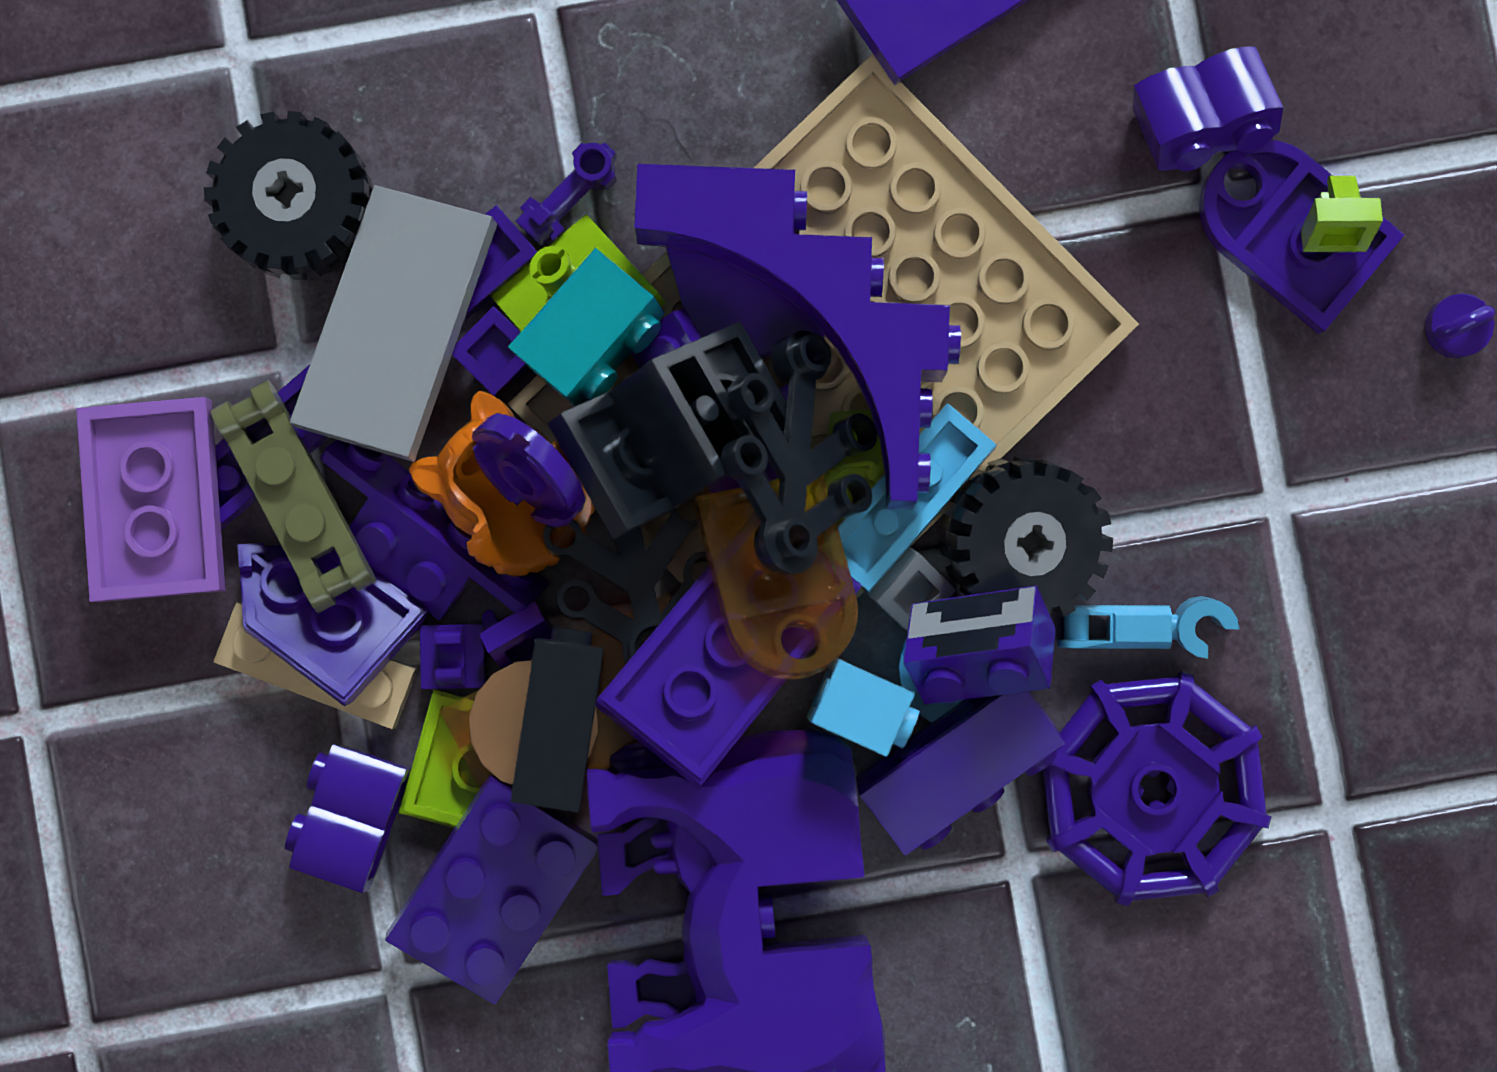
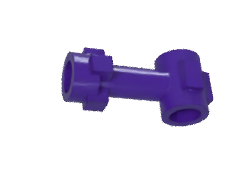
[515,142,617,247]

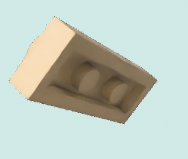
[213,602,418,729]

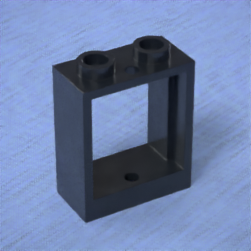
[510,627,605,812]

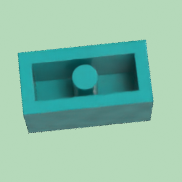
[508,247,665,407]

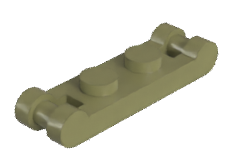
[210,380,376,613]

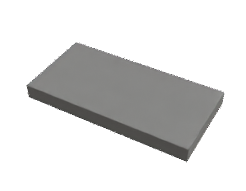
[290,185,497,462]

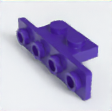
[320,440,549,621]

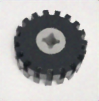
[204,111,373,280]
[939,456,1113,617]

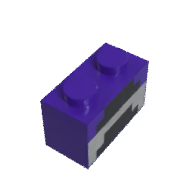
[903,585,1056,705]

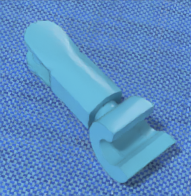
[1057,596,1239,659]

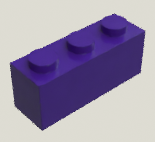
[856,691,1065,856]

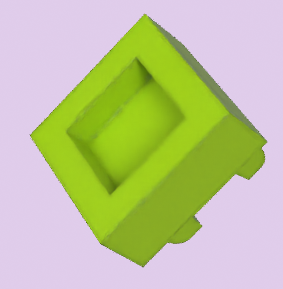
[1301,176,1383,252]

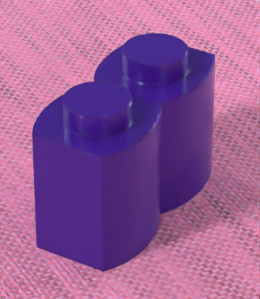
[1133,46,1283,171]
[285,744,411,893]

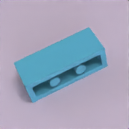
[806,659,919,757]

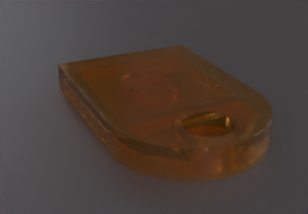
[693,475,858,679]

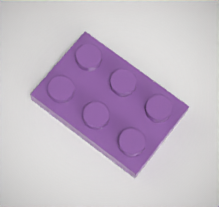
[76,397,226,603]

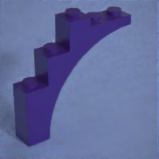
[634,164,961,510]

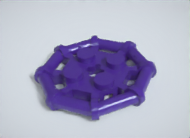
[1043,671,1272,907]

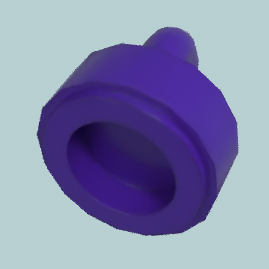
[1425,293,1496,359]

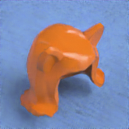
[409,391,595,577]

